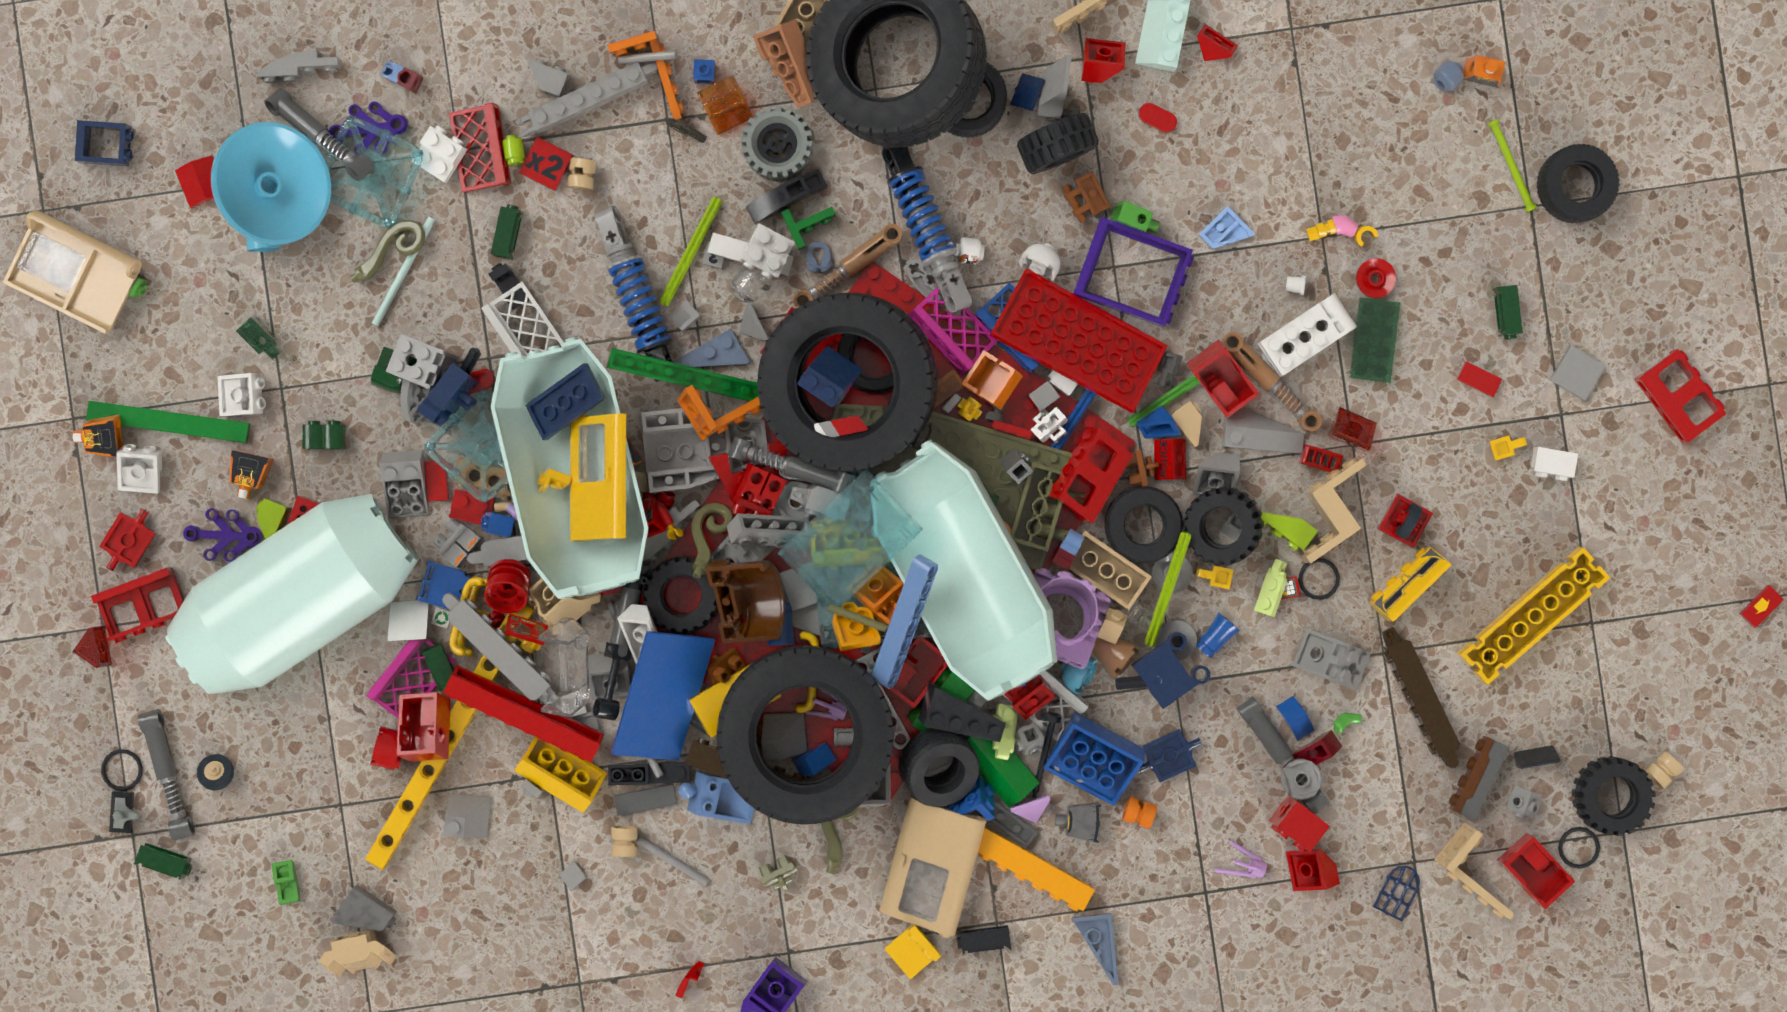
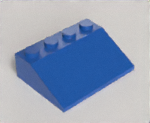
[1043,712,1146,806]

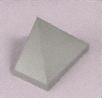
[739,303,769,342]

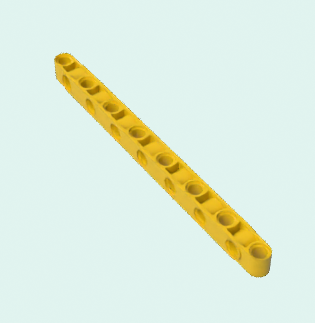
[365,605,535,870]

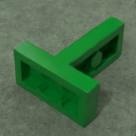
[781,207,836,251]

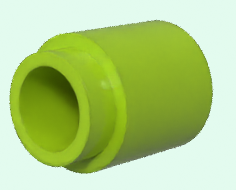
[502,135,525,166]

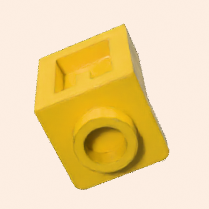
[537,468,572,493]

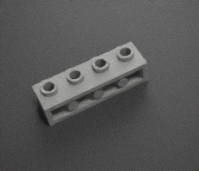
[727,514,813,549]

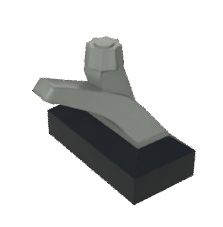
[109,791,139,833]

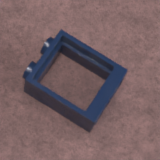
[74,120,134,167]

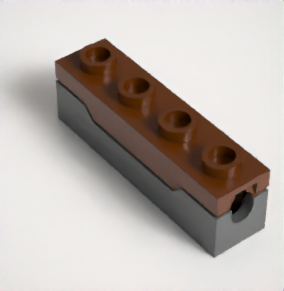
[1449,735,1510,821]

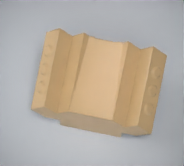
[528,578,601,638]
[318,929,396,977]

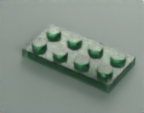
[1349,297,1401,383]

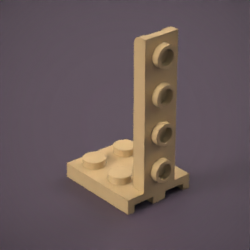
[1434,822,1514,920]

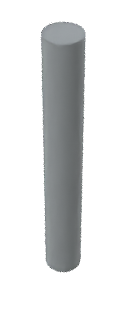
[618,50,678,64]

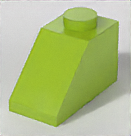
[256,498,291,539]

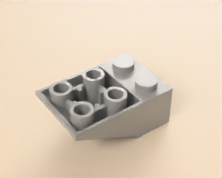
[379,450,429,518]

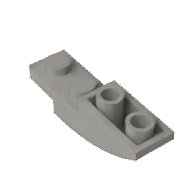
[257,50,342,83]
[643,499,702,564]

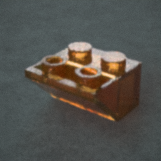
[697,75,754,135]

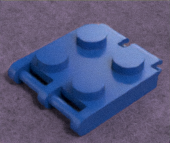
[416,561,472,609]

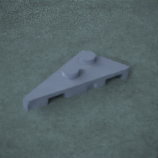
[673,329,750,367]
[1072,913,1119,985]

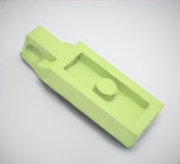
[1254,559,1288,617]

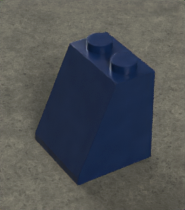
[797,346,863,407]

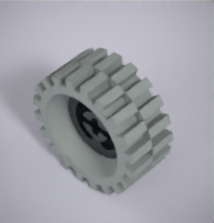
[741,106,813,181]

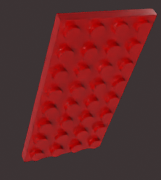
[989,268,1168,413]

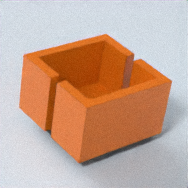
[962,350,1023,410]

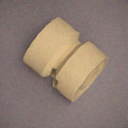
[567,158,597,191]
[1645,751,1684,789]
[611,826,638,857]

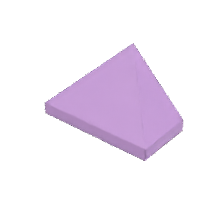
[1010,794,1050,823]

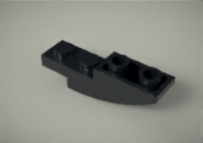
[746,169,828,225]
[608,761,691,786]

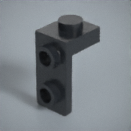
[488,263,529,310]

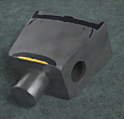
[1054,802,1101,843]

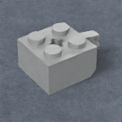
[789,484,852,522]

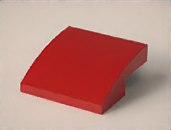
[1004,675,1056,720]

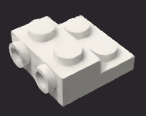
[412,125,468,183]
[740,223,795,280]
[217,373,266,416]
[117,444,162,494]

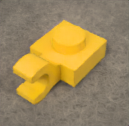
[1488,436,1527,461]
[1195,565,1234,590]

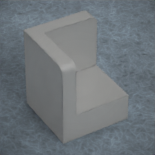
[671,300,701,333]
[1029,381,1060,412]

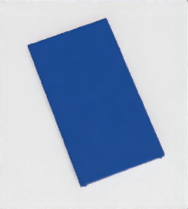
[611,631,715,760]

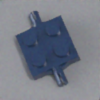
[1138,728,1202,783]

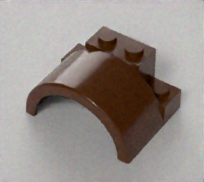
[705,560,786,643]

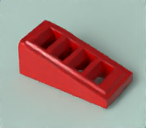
[1299,444,1343,472]

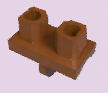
[1126,449,1159,486]
[706,647,745,685]

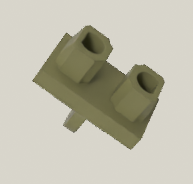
[759,855,798,892]

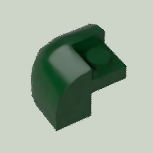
[371,347,417,394]

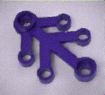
[329,101,408,155]
[183,508,263,562]

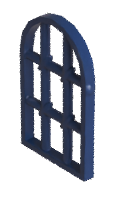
[1372,865,1420,921]

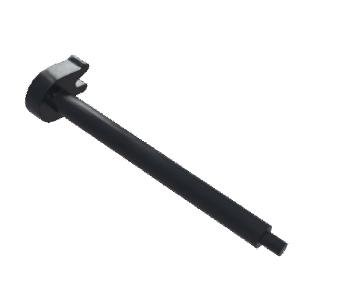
[1032,710,1062,798]

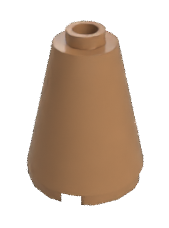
[1092,637,1140,679]

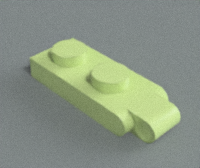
[992,704,1018,760]

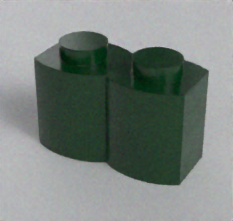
[302,421,346,449]

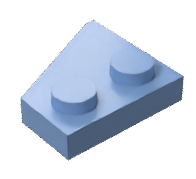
[1198,206,1255,249]

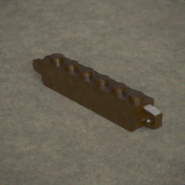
[1382,627,1460,768]

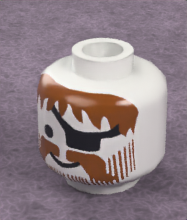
[955,237,985,265]

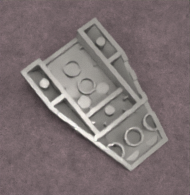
[641,408,768,493]

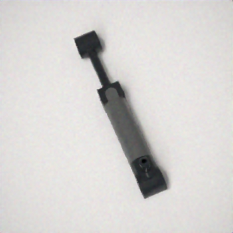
[593,560,650,721]

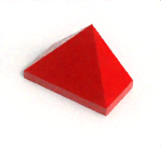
[1197,24,1238,61]

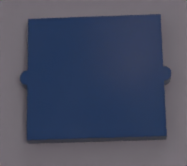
[1010,73,1045,111]

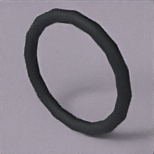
[1298,558,1340,600]
[101,749,143,791]
[1558,827,1600,869]

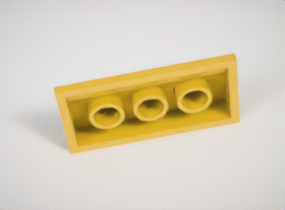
[689,663,781,738]

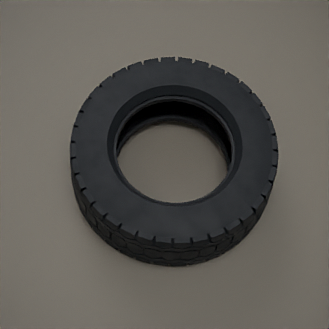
[806,0,987,148]
[757,293,938,471]
[717,645,894,825]

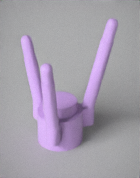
[804,689,847,721]
[1214,841,1267,879]

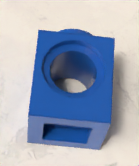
[693,59,716,84]
[481,511,515,537]

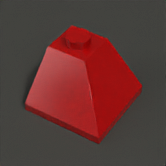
[1081,38,1126,83]
[1286,849,1340,891]

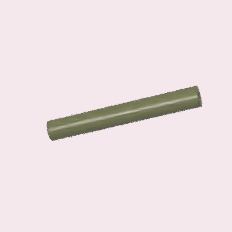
[828,603,888,633]

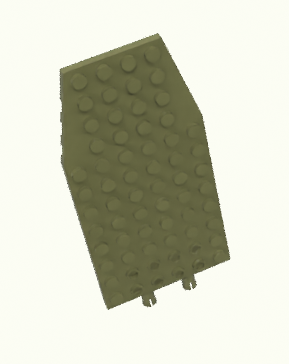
[832,404,1086,570]

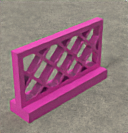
[908,284,998,375]
[366,637,456,718]

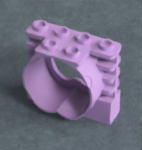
[1034,568,1111,670]

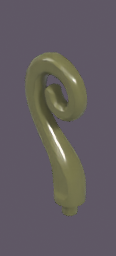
[350,220,425,283]
[691,503,733,578]
[821,808,860,874]

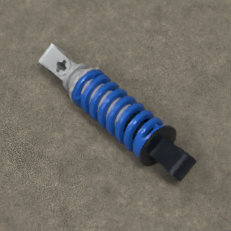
[882,146,972,313]
[595,206,673,382]

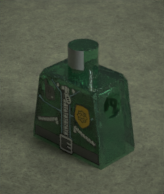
[236,315,281,360]

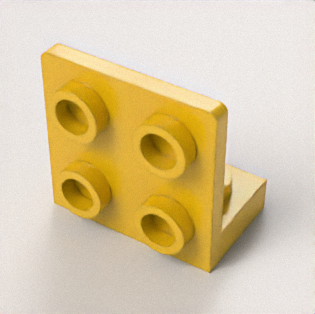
[885,924,941,979]

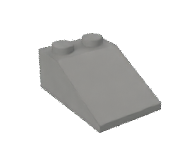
[1034,55,1072,119]

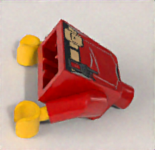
[642,492,683,540]

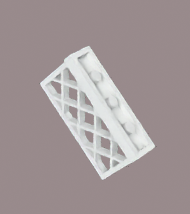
[481,281,564,357]
[1003,669,1089,741]

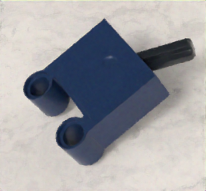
[417,347,481,428]
[1115,632,1210,709]

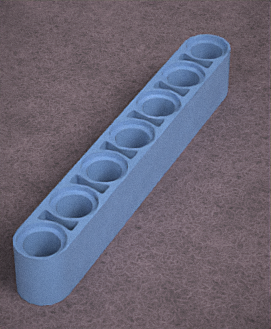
[871,554,938,689]

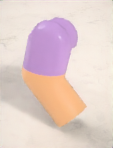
[494,501,518,521]

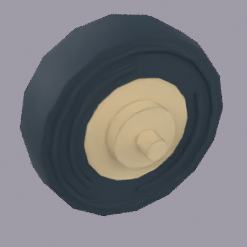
[197,754,234,791]

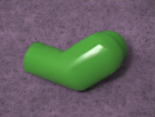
[1333,713,1362,733]

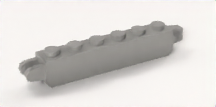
[515,62,658,137]
[466,536,527,567]
[442,592,559,707]

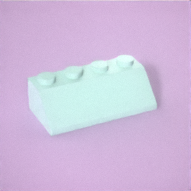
[1135,0,1190,72]

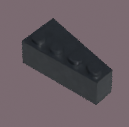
[918,681,1006,742]

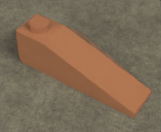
[753,19,814,107]

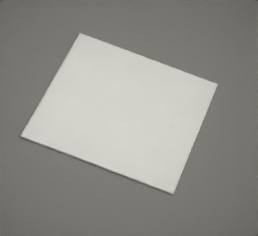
[388,600,429,641]

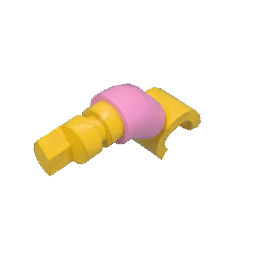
[1306,215,1379,247]

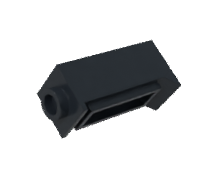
[957,925,1012,954]

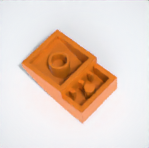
[847,560,904,629]

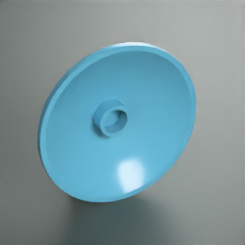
[211,122,331,252]

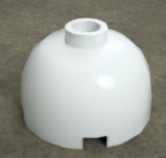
[1019,243,1060,281]

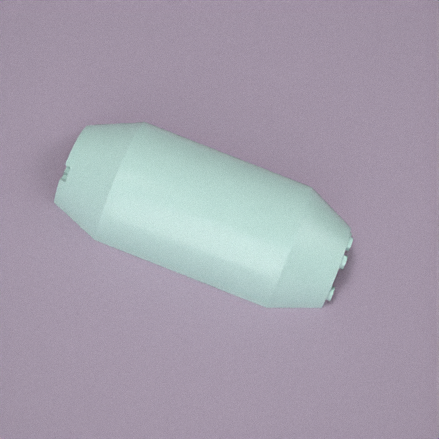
[491,337,649,599]
[870,440,1057,701]
[165,494,419,694]

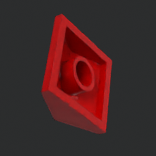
[175,155,214,208]

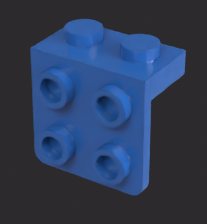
[947,775,995,821]

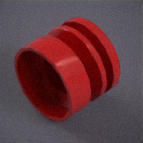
[484,559,531,614]

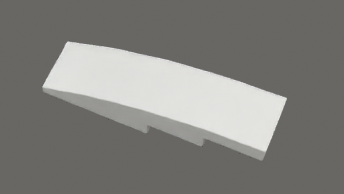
[707,233,794,276]

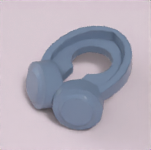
[806,241,833,273]

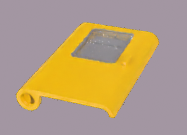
[570,414,626,541]

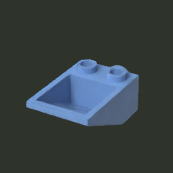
[679,771,754,824]

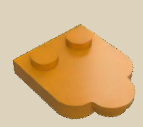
[832,602,881,651]

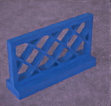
[975,282,1041,375]

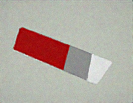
[814,415,868,437]

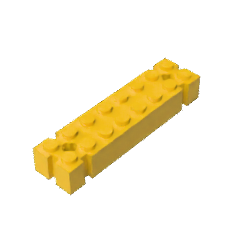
[1456,547,1610,685]

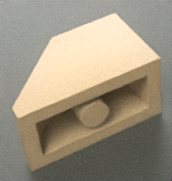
[1171,401,1202,448]
[1098,607,1127,644]

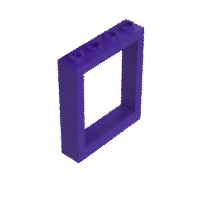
[1073,217,1194,327]

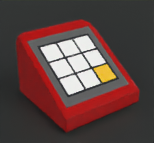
[1281,576,1301,600]

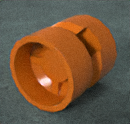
[1122,796,1157,829]

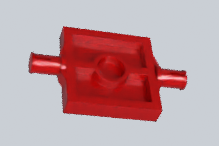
[99,508,157,571]

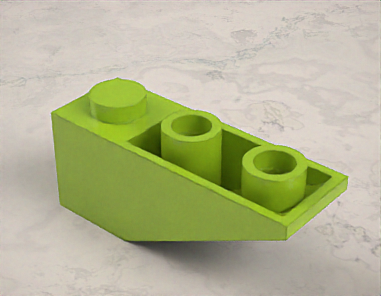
[1261,512,1318,551]

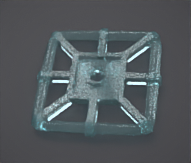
[326,116,424,228]
[424,390,508,502]

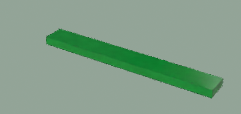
[606,348,759,402]
[86,401,250,443]

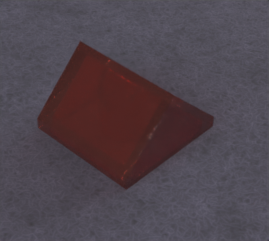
[1327,407,1377,452]
[72,626,112,668]

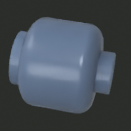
[1433,61,1464,91]

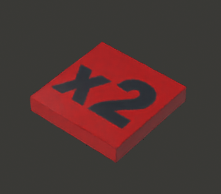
[519,137,574,191]

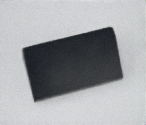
[1514,745,1561,769]

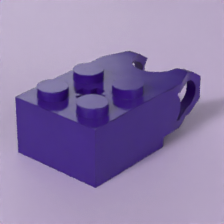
[740,957,808,1012]

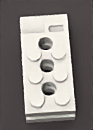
[1257,293,1357,377]

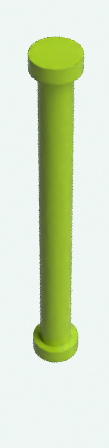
[1487,119,1537,212]

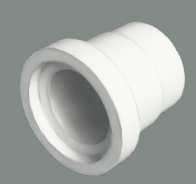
[1286,275,1306,296]

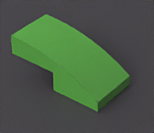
[271,860,301,905]

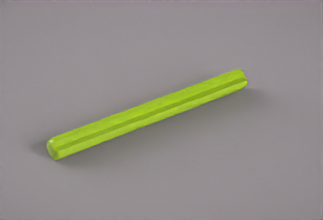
[659,197,723,307]
[1145,531,1191,647]

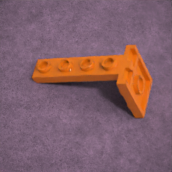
[607,31,684,120]
[677,385,762,441]

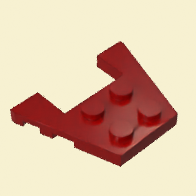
[708,441,786,511]

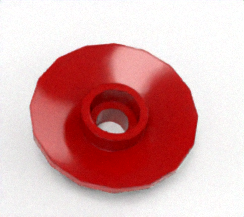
[1356,258,1396,298]

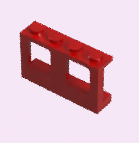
[1634,349,1727,444]
[1048,427,1133,523]
[91,567,184,644]

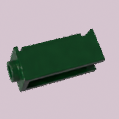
[490,204,523,260]
[1493,285,1523,340]
[422,642,454,698]
[134,843,192,880]

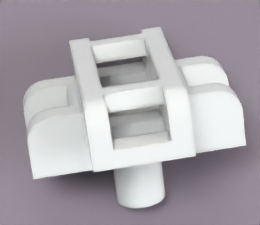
[1031,407,1068,444]

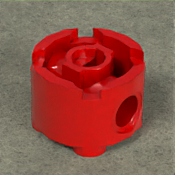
[370,726,407,771]

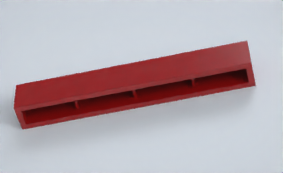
[443,665,605,762]

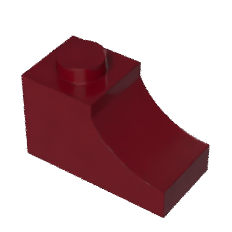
[1292,730,1343,765]

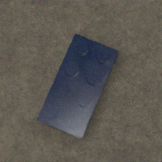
[525,363,606,441]

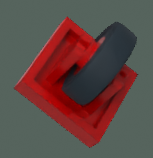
[1377,494,1433,549]

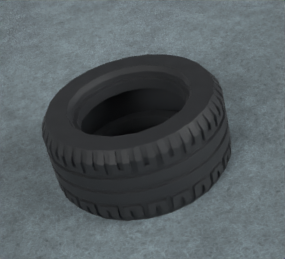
[947,62,1007,138]
[837,333,894,394]

